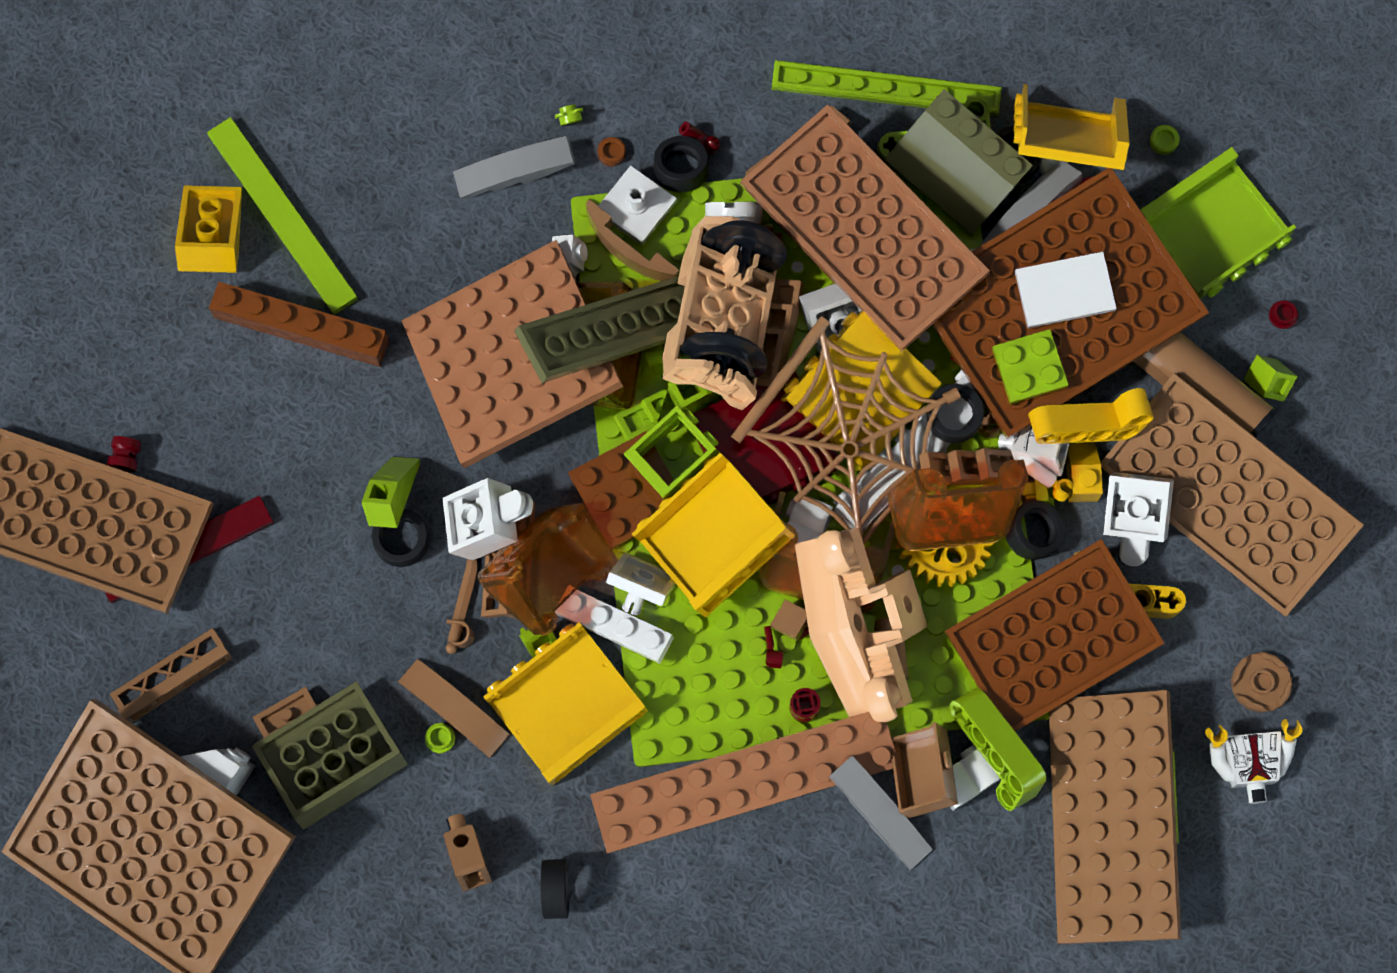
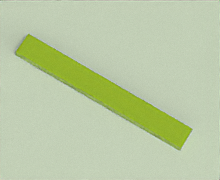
[771,60,1002,117]
[206,117,358,315]

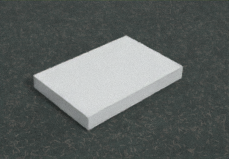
[1015,252,1116,329]

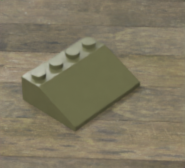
[884,89,1033,236]
[252,681,408,830]

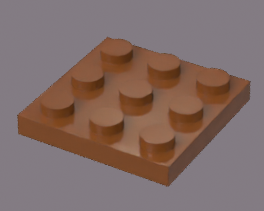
[568,431,674,551]

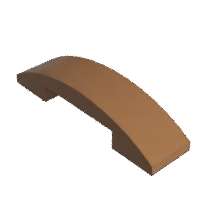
[586,199,679,281]
[398,659,509,758]

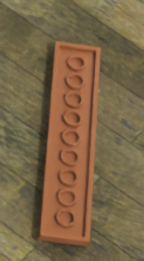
[590,712,900,853]

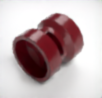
[107,436,142,473]
[789,688,820,722]

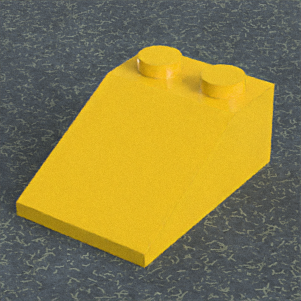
[175,185,242,273]

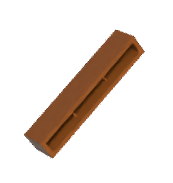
[209,281,389,367]

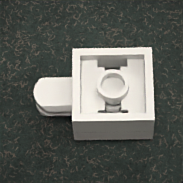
[1103,472,1174,566]
[443,478,533,560]

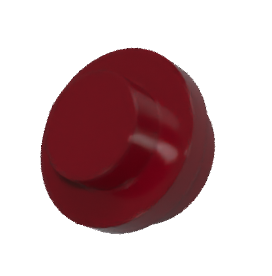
[1268,300,1298,329]

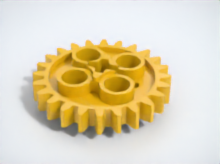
[895,491,993,587]

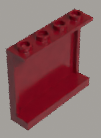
[690,371,840,505]

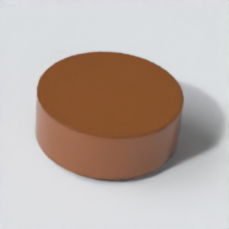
[597,137,626,167]

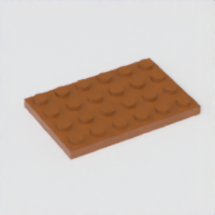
[944,539,1165,731]

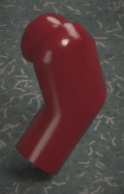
[679,121,721,155]

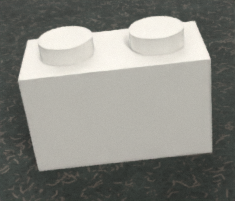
[799,283,862,355]
[180,748,256,795]

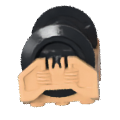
[662,216,787,410]

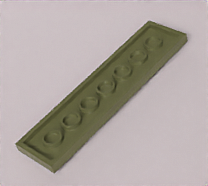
[514,276,685,383]

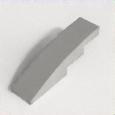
[453,136,576,200]
[981,161,1083,245]
[829,756,933,870]

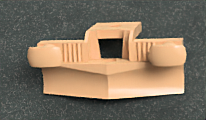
[795,527,928,722]

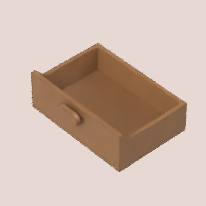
[891,722,958,818]

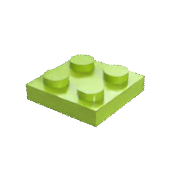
[992,329,1068,405]

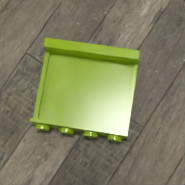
[1140,147,1296,299]

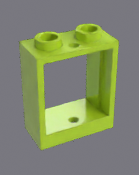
[624,406,719,500]

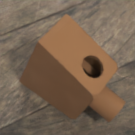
[443,814,492,892]

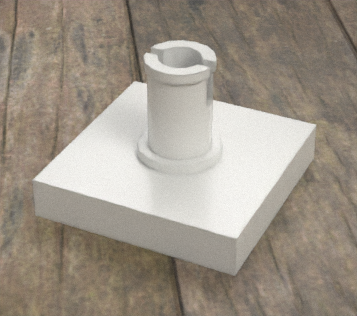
[598,166,677,246]
[606,552,676,615]

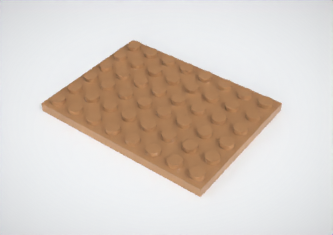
[1,699,296,973]

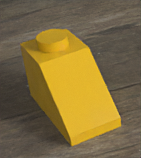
[1066,443,1103,502]

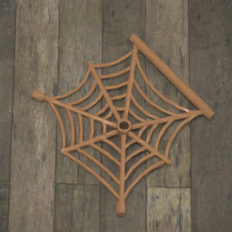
[731,316,961,560]

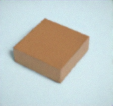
[770,600,808,641]

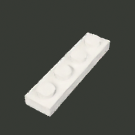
[554,586,674,664]

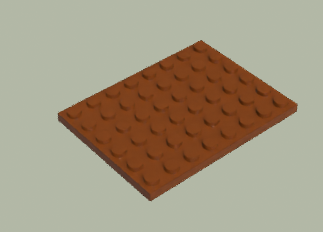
[932,168,1209,439]

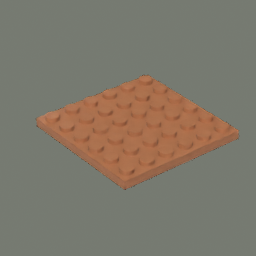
[401,240,623,468]

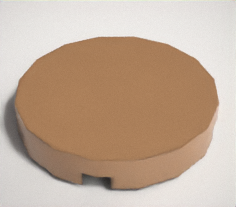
[1231,652,1293,713]

